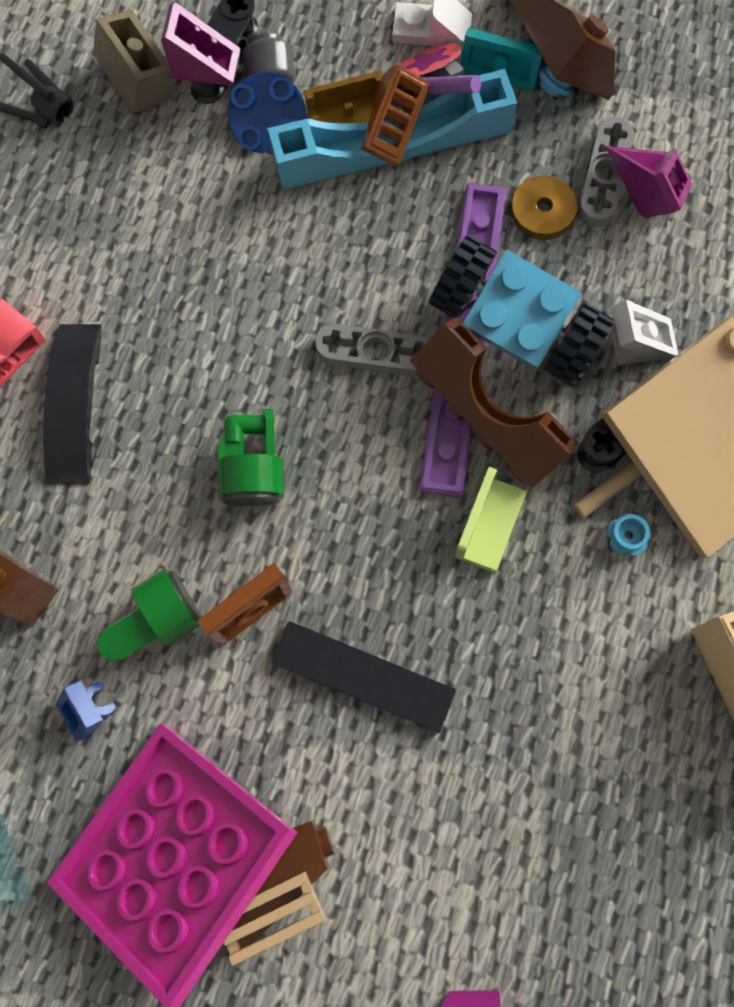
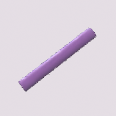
[421,75,481,95]

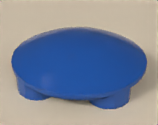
[228,72,306,154]

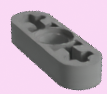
[578,117,634,227]
[315,324,429,377]

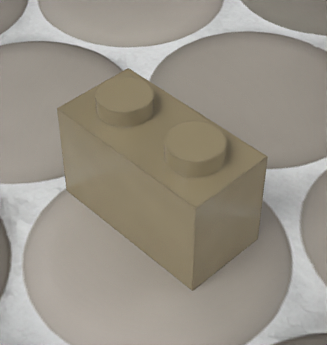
[93,9,172,113]

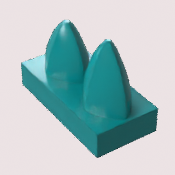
[460,28,543,91]

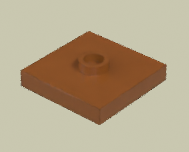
[197,563,292,646]

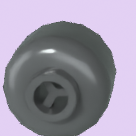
[242,33,296,83]

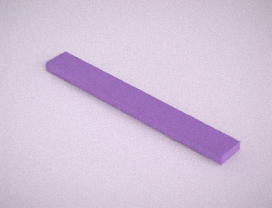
[419,183,507,498]

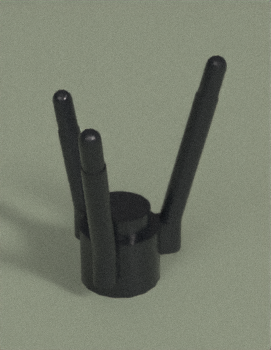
[0,53,74,129]

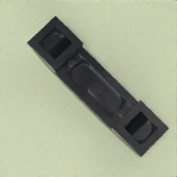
[43,324,102,484]

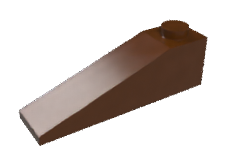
[510,0,615,100]

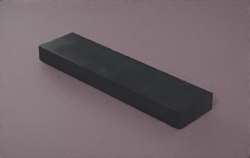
[271,621,456,733]

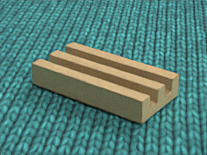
[223,871,326,966]

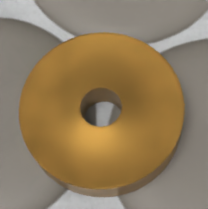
[511,176,577,240]

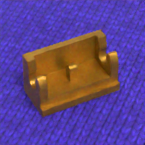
[304,70,391,124]

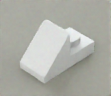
[392,0,472,48]
[611,300,678,365]

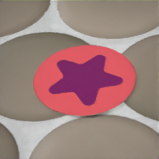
[398,43,462,76]

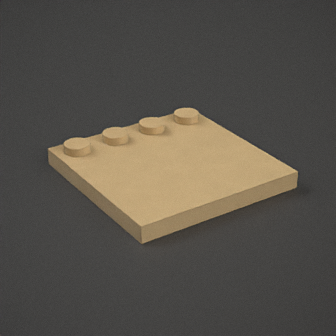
[600,312,734,558]

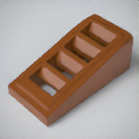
[361,65,429,167]

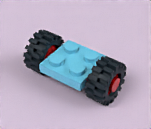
[428,234,615,387]

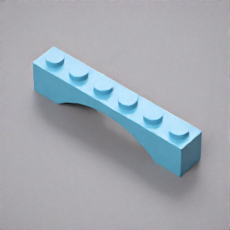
[268,69,517,191]

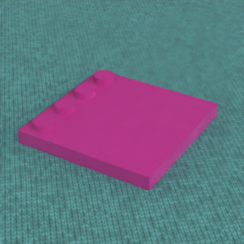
[47,723,298,1007]

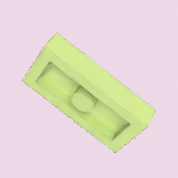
[455,467,527,573]

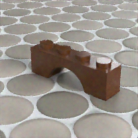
[409,317,578,488]

